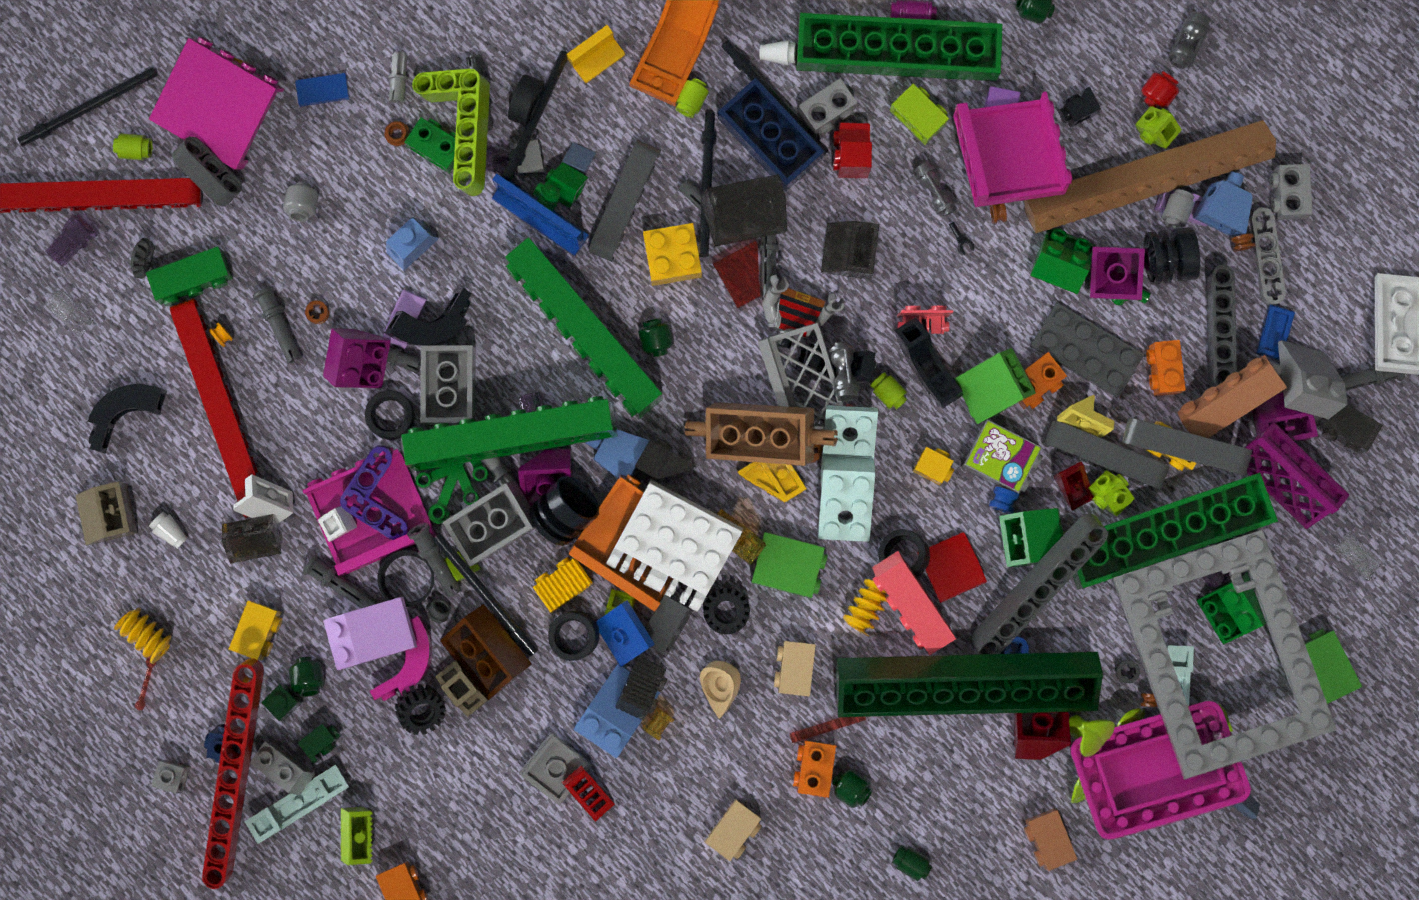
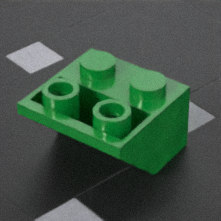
[1030,228,1095,295]
[999,508,1063,567]
[1196,572,1266,645]

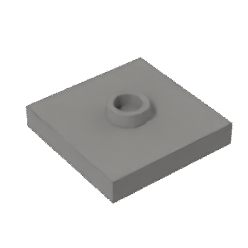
[519,732,592,806]

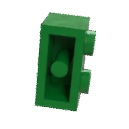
[404,117,456,174]

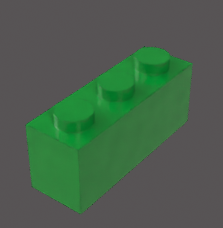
[145,247,233,306]

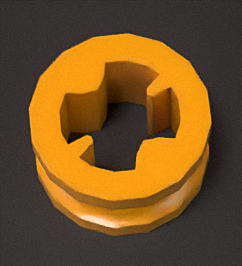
[209,322,233,347]

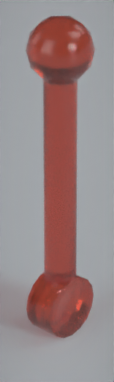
[135,657,157,710]

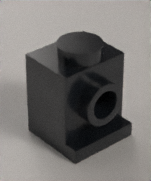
[1058,87,1101,128]

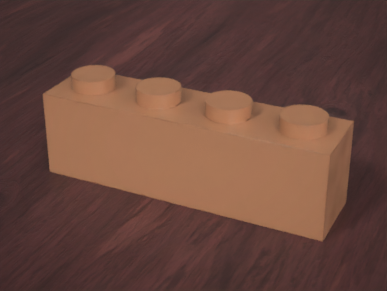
[1177,355,1287,438]

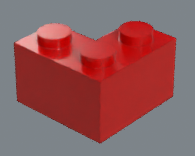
[833,123,872,178]

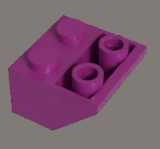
[323,328,391,388]
[1251,392,1318,449]

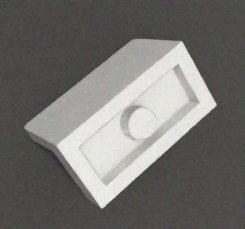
[233,474,293,526]

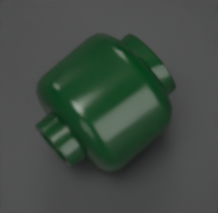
[1015,0,1055,24]
[638,318,674,357]
[289,657,325,697]
[833,769,873,808]

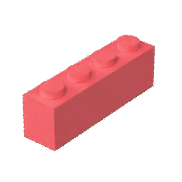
[872,551,956,655]

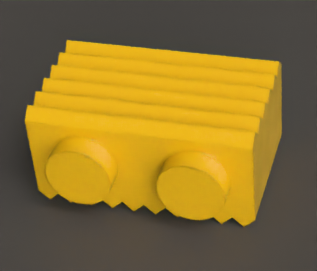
[533,557,594,613]

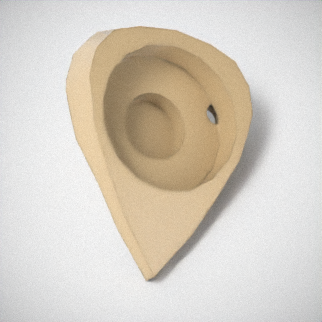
[700,661,741,719]

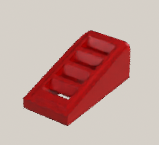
[562,765,615,822]

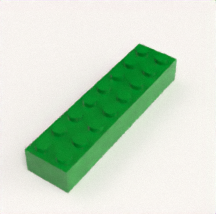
[796,13,1003,81]
[505,237,663,419]
[401,396,618,471]
[1073,473,1278,590]

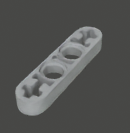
[1249,207,1286,306]

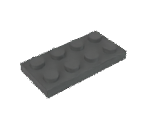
[1030,302,1145,398]

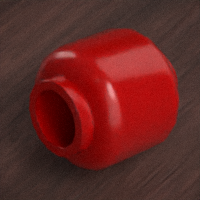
[1141,71,1179,109]

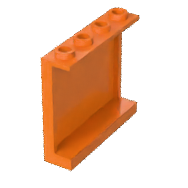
[569,474,673,612]

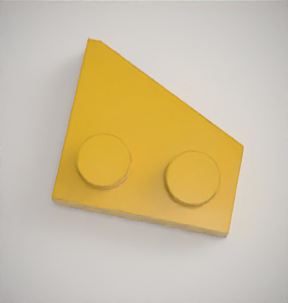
[737,462,806,503]

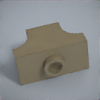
[435,660,489,717]

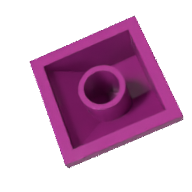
[1090,247,1145,300]
[518,449,573,506]

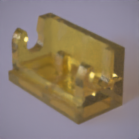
[717,509,766,565]

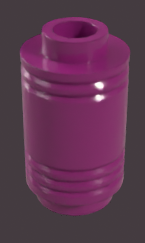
[891,0,937,20]

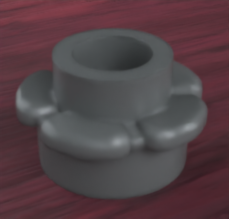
[426,598,451,623]

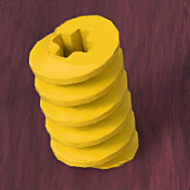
[843,579,887,637]
[114,607,172,664]

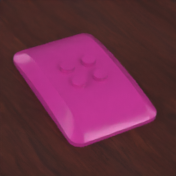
[1070,701,1251,840]

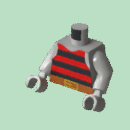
[762,275,844,350]

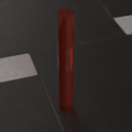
[789,717,866,743]

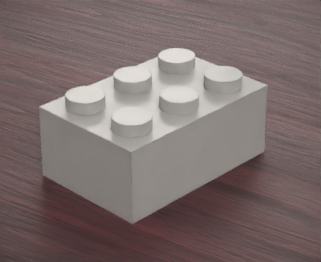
[420,345,476,426]
[443,481,536,567]

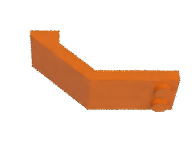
[629,0,722,106]

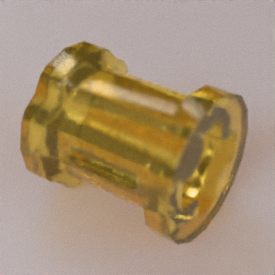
[642,707,675,741]

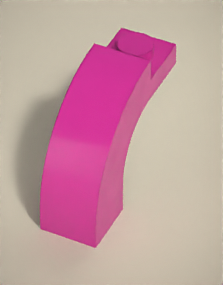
[370,616,432,702]

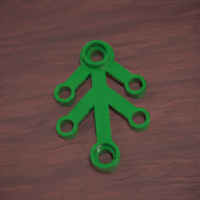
[416,460,489,524]

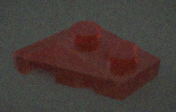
[713,241,760,309]

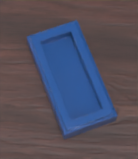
[295,73,350,107]
[1256,305,1295,361]

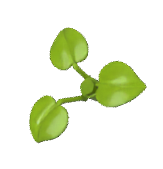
[1069,708,1145,804]

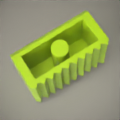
[341,807,373,865]

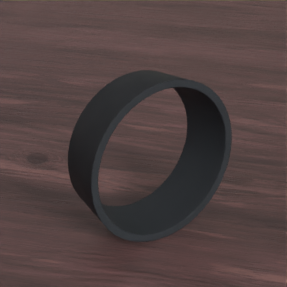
[377,550,434,607]

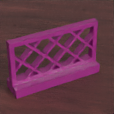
[1244,422,1350,530]

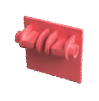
[897,306,953,334]

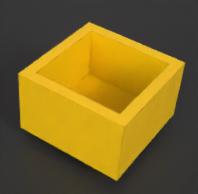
[643,223,702,286]

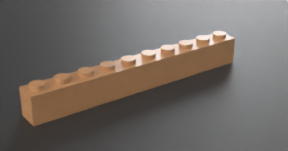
[1024,120,1276,233]

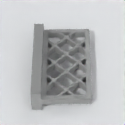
[758,322,845,429]

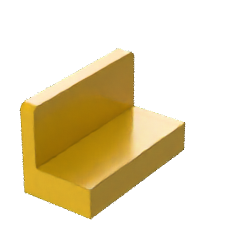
[567,25,625,83]

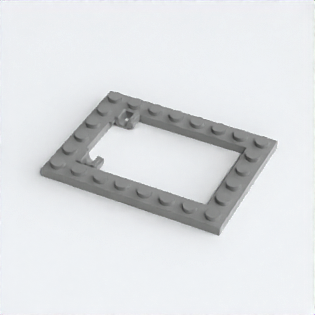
[1113,530,1337,779]

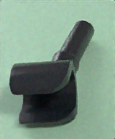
[949,222,974,255]

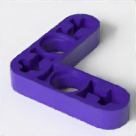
[340,445,408,540]

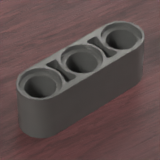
[172,136,242,206]

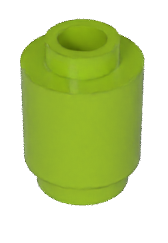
[675,78,709,118]
[113,133,153,160]
[870,372,908,410]

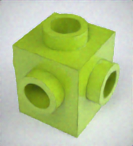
[1135,106,1182,149]
[1089,470,1135,516]

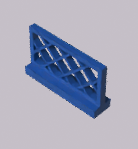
[492,173,589,257]

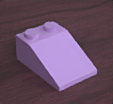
[323,597,417,670]

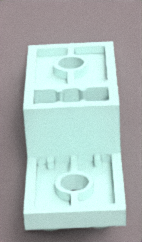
[818,405,878,542]

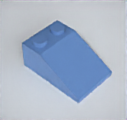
[573,664,661,759]

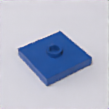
[596,600,655,667]

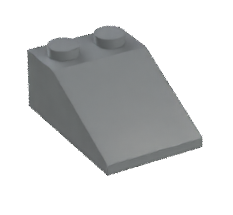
[1278,340,1348,419]

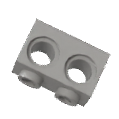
[797,78,857,135]
[1270,164,1313,220]
[250,741,315,795]

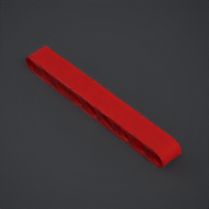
[0,178,202,213]
[170,298,258,519]
[202,658,264,889]

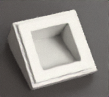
[318,506,357,542]

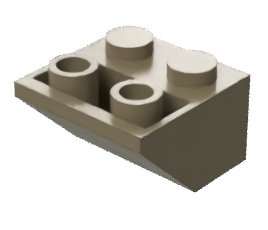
[75,481,138,545]

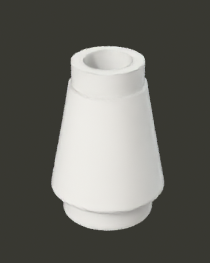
[760,40,797,66]
[149,511,188,549]

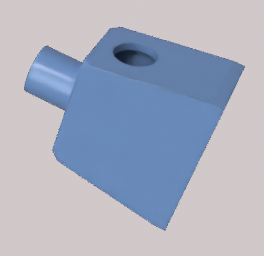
[1193,172,1253,237]
[386,217,439,271]
[585,429,650,479]

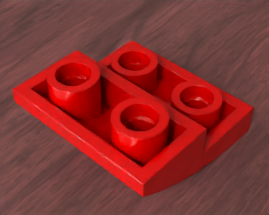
[917,532,987,603]

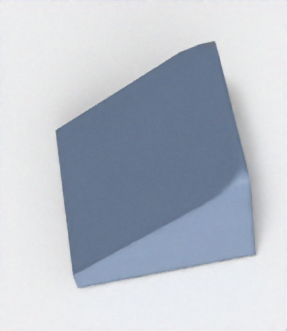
[562,143,596,176]
[1233,795,1260,819]

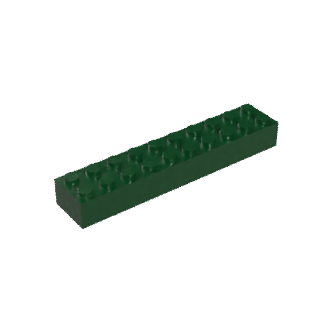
[836,652,1103,717]

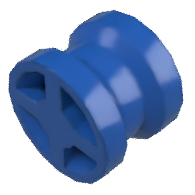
[989,486,1019,514]
[1001,636,1029,654]

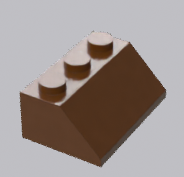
[440,604,532,700]

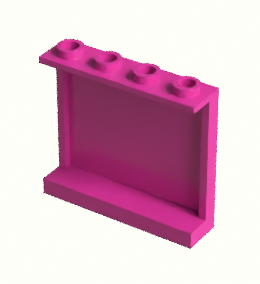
[149,36,284,170]
[953,91,1072,207]
[302,447,436,576]

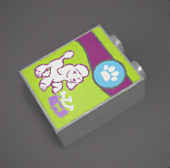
[961,419,1043,494]

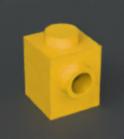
[913,447,955,486]

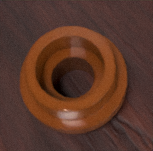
[384,121,410,147]

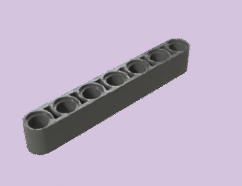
[971,514,1108,654]

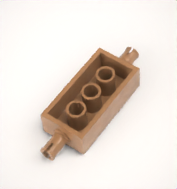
[685,402,838,466]

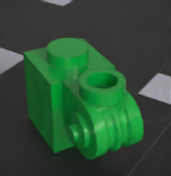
[533,162,588,211]

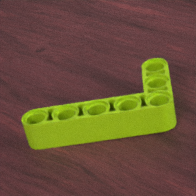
[412,69,490,197]

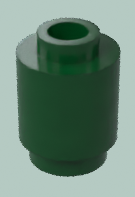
[891,845,932,881]

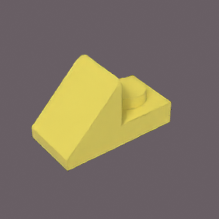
[1057,395,1115,438]

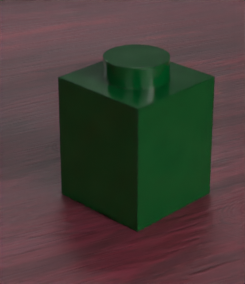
[261,684,303,721]

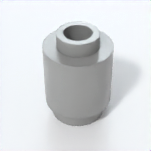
[1162,189,1195,229]

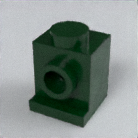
[298,723,342,764]

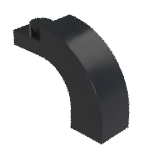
[384,288,472,346]
[894,317,963,409]
[795,343,876,382]
[87,384,167,454]

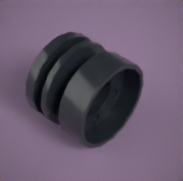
[1144,227,1200,285]
[529,476,599,546]

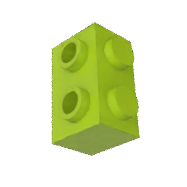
[890,84,949,146]

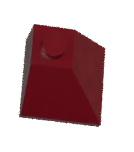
[1014,712,1071,760]

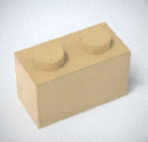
[774,641,816,697]
[705,799,762,861]

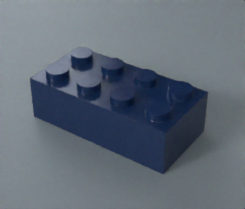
[718,78,825,192]

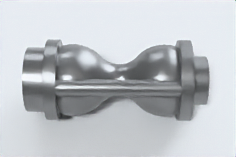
[1168,12,1211,69]
[914,160,959,217]
[828,342,860,401]

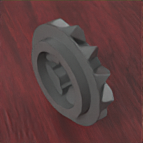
[131,238,154,279]

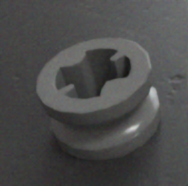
[1115,660,1140,683]

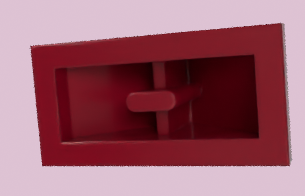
[1053,461,1094,511]

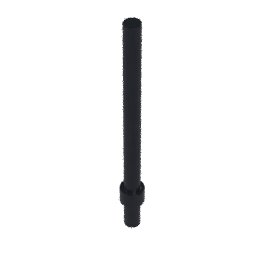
[721,40,829,157]
[502,51,568,181]
[17,67,157,147]
[699,112,717,257]
[432,532,538,656]

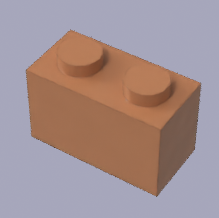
[1024,808,1077,871]

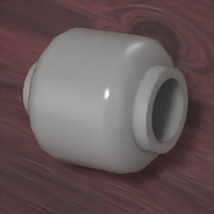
[283,182,319,222]

